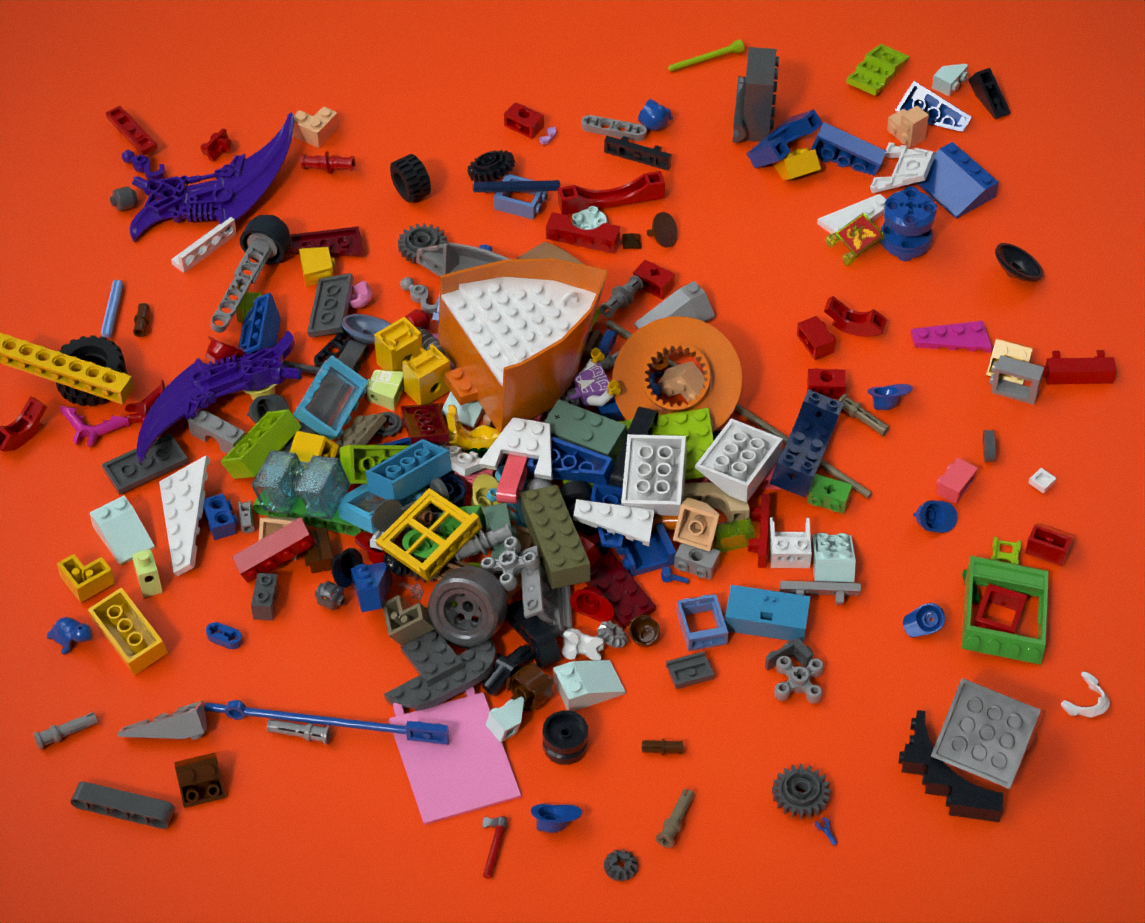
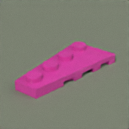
[910,321,992,353]

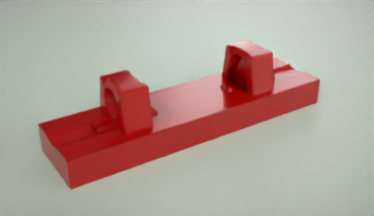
[105,105,158,155]
[747,493,770,568]

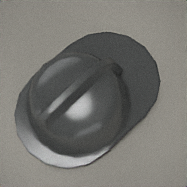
[246,394,289,423]

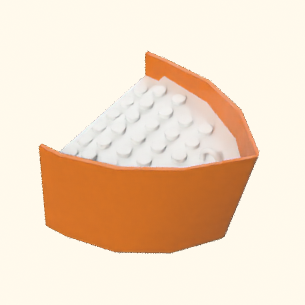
[438,258,608,432]

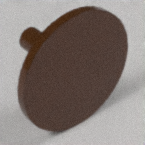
[647,212,677,248]

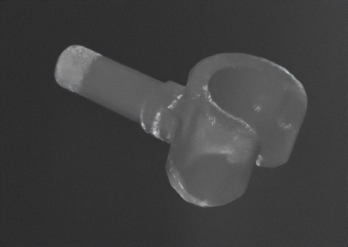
[398,581,424,599]

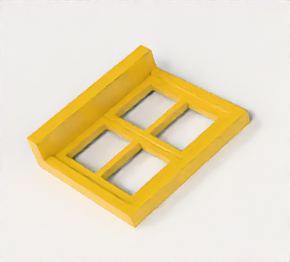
[375,488,482,581]

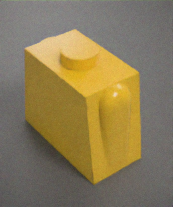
[299,247,336,287]

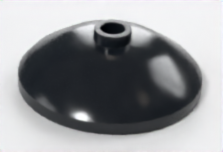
[995,243,1043,282]

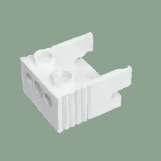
[769,518,812,568]

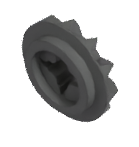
[376,412,402,438]
[604,848,638,881]

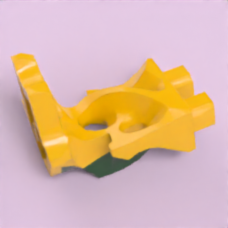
[446,405,504,457]

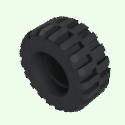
[56,335,127,406]

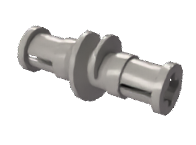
[600,276,644,318]
[455,523,513,562]

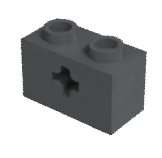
[251,573,279,621]

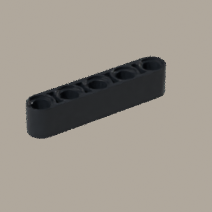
[609,406,659,488]

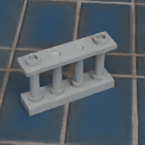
[519,545,564,637]

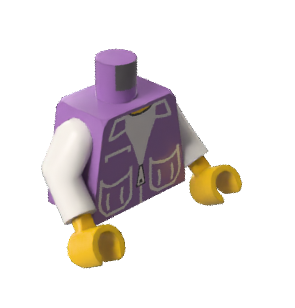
[567,348,621,407]

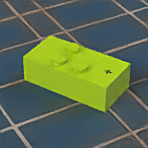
[220,409,302,479]

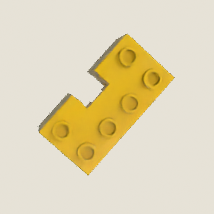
[374,317,450,405]

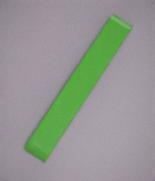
[253,489,368,536]

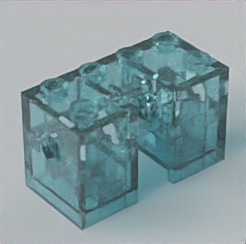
[251,450,351,520]

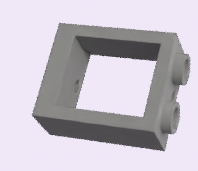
[989,355,1044,405]

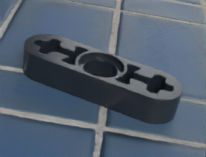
[314,330,354,367]

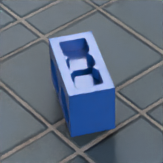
[203,493,238,540]

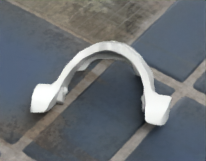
[1061,672,1110,718]

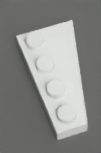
[817,194,887,242]
[411,442,484,476]
[573,499,654,547]

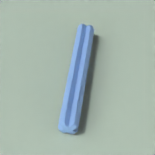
[101,280,123,338]

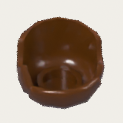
[629,615,661,647]

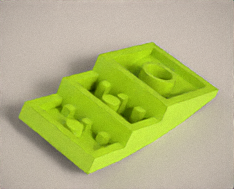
[846,44,910,96]

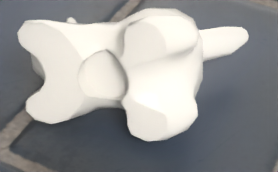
[561,628,604,661]

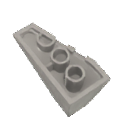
[634,281,715,329]
[118,700,207,740]

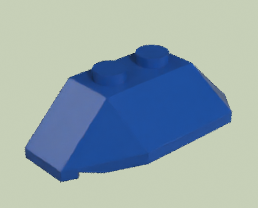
[238,292,281,354]

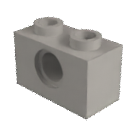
[674,543,720,580]

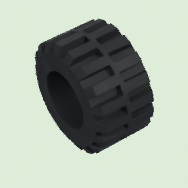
[390,154,431,203]

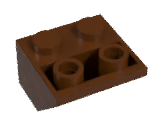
[174,752,226,808]

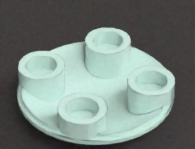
[572,206,607,230]

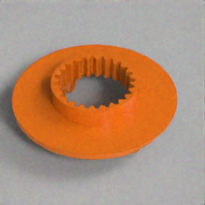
[612,316,742,433]

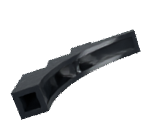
[898,710,1004,822]

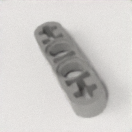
[581,115,647,141]

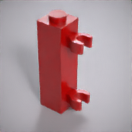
[1042,350,1117,385]

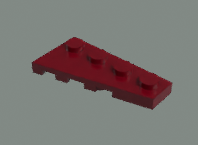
[289,226,363,257]

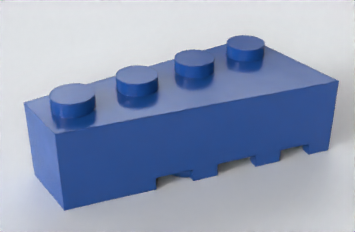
[810,122,887,176]
[526,436,614,485]

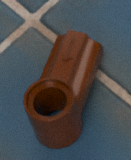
[581,330,604,364]

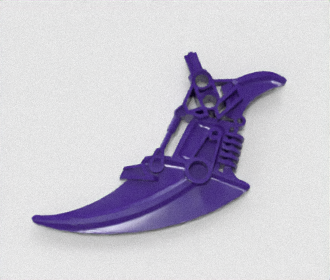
[130,112,294,242]
[137,331,303,463]

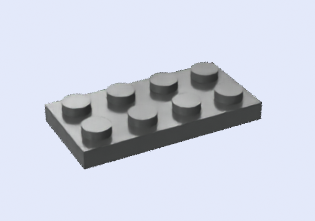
[307,273,354,338]
[101,433,189,495]

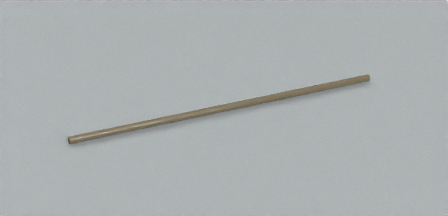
[606,319,872,499]

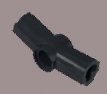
[481,644,534,696]

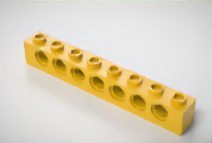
[0,333,134,404]

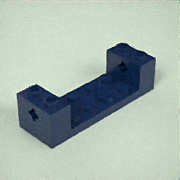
[769,389,844,498]

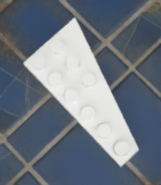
[159,456,210,576]

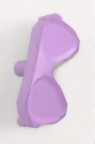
[539,126,557,145]

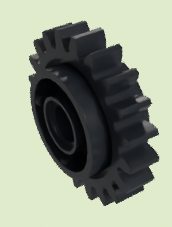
[467,150,515,182]

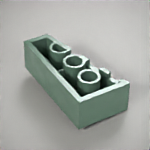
[483,503,519,576]

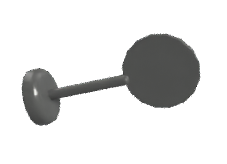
[372,478,450,532]

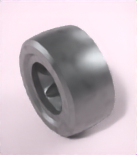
[428,566,508,647]

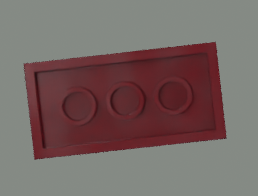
[401,403,449,444]
[585,553,656,629]

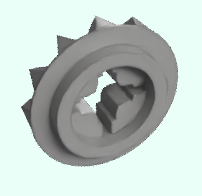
[598,621,628,648]

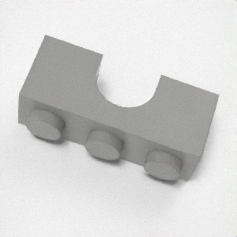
[188,409,245,454]

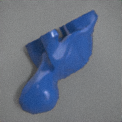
[46,617,92,655]

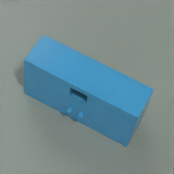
[725,585,811,643]

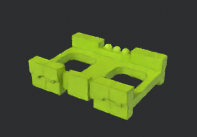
[991,537,1021,565]

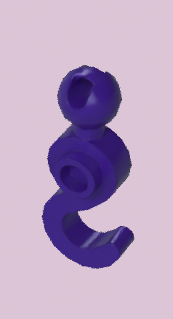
[121,150,166,180]

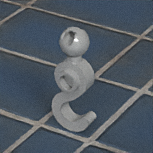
[400,277,439,314]

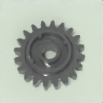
[398,223,447,264]
[772,764,831,820]

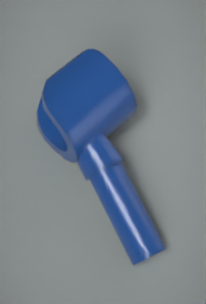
[661,567,689,584]
[814,818,837,846]

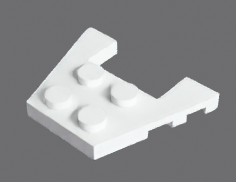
[870,143,935,193]
[479,417,553,480]

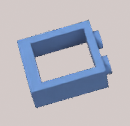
[494,174,548,220]
[676,594,728,651]

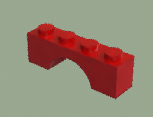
[546,212,620,254]

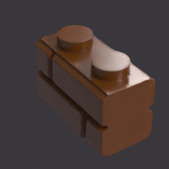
[304,527,333,573]

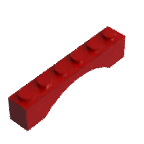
[558,171,665,215]

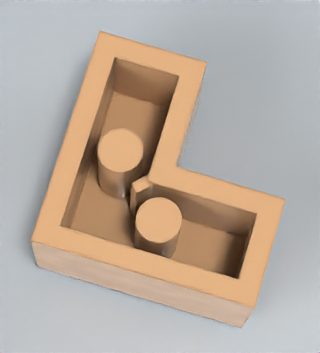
[292,106,339,148]
[887,106,929,149]
[657,361,705,403]

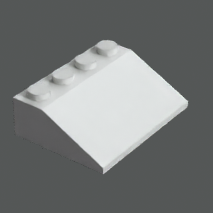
[695,419,783,503]
[621,434,687,516]

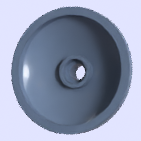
[342,314,391,345]

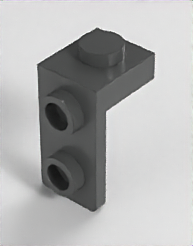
[765,638,813,671]

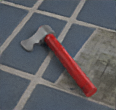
[482,816,508,879]

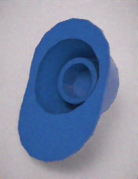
[867,384,913,410]
[913,500,957,533]
[531,804,582,833]

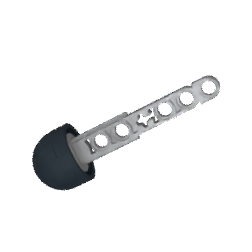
[210,215,290,333]

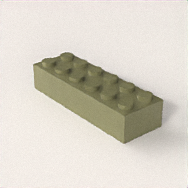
[519,485,590,589]

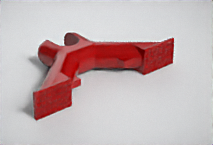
[125,380,165,438]

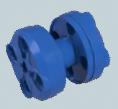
[880,187,937,261]

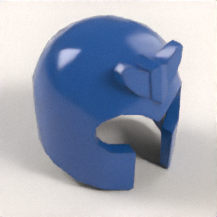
[638,99,673,131]

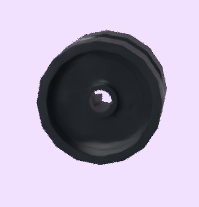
[542,710,588,765]

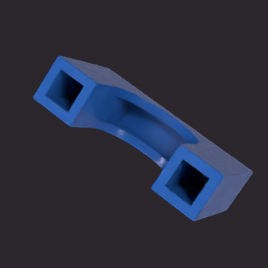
[746,109,823,168]

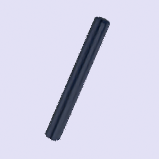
[473,180,560,193]

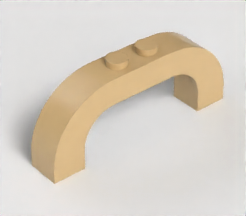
[683,482,750,526]

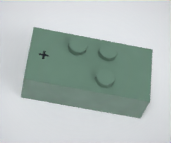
[544,399,627,462]

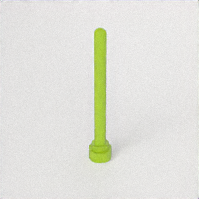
[668,39,745,72]

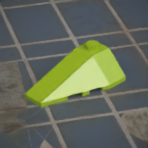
[340,445,409,484]

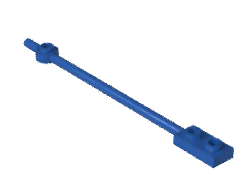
[205,700,449,745]

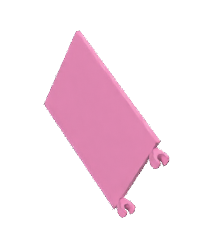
[389,687,521,825]

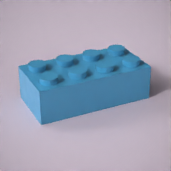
[366,439,452,502]

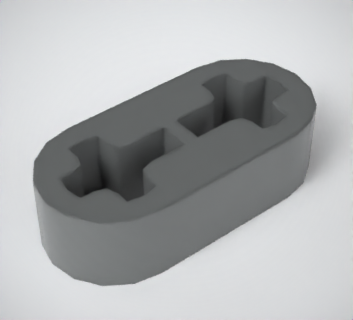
[982,430,996,462]

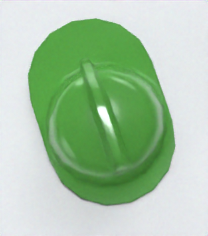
[402,529,446,561]

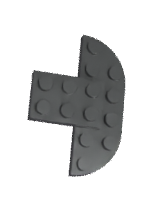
[384,629,497,711]

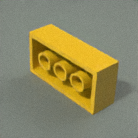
[87,587,168,675]

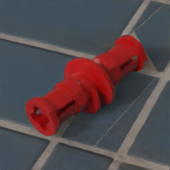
[301,151,355,174]

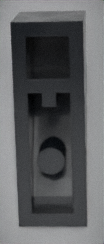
[968,68,1011,120]

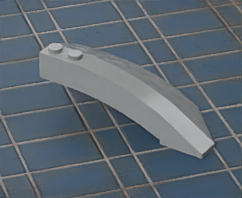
[416,242,510,276]

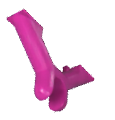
[60,406,130,447]

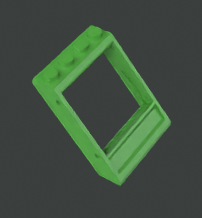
[961,555,1049,665]

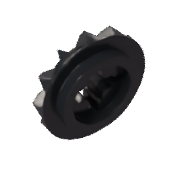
[384,546,411,576]

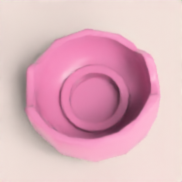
[349,281,373,309]

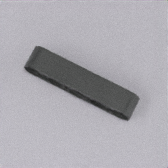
[70,781,175,829]

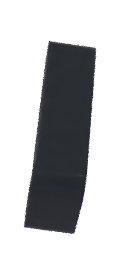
[505,599,560,669]

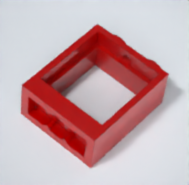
[974,583,1027,634]

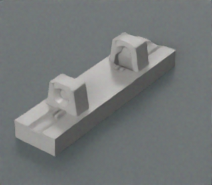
[779,581,861,605]

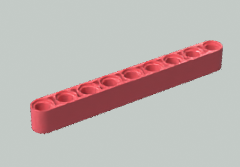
[496,411,548,504]

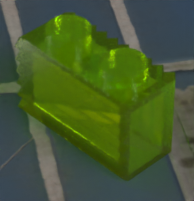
[713,518,755,553]

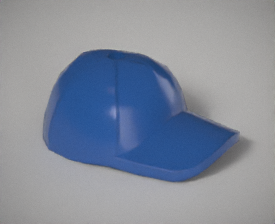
[903,603,945,637]

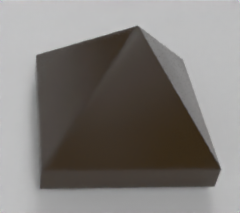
[622,233,641,249]

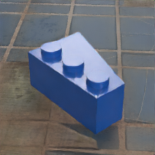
[351,562,393,612]

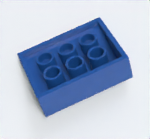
[916,142,999,219]

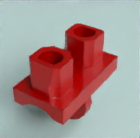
[200,128,232,161]

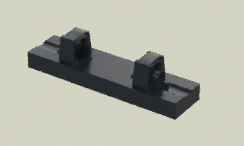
[604,136,672,171]

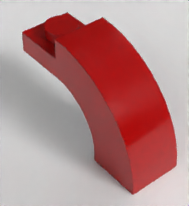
[824,296,887,337]
[0,396,47,452]

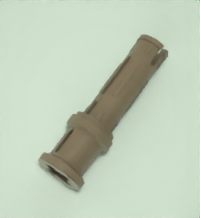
[838,394,890,436]
[656,789,695,848]

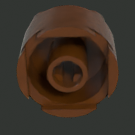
[506,662,554,712]

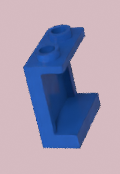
[616,523,676,577]

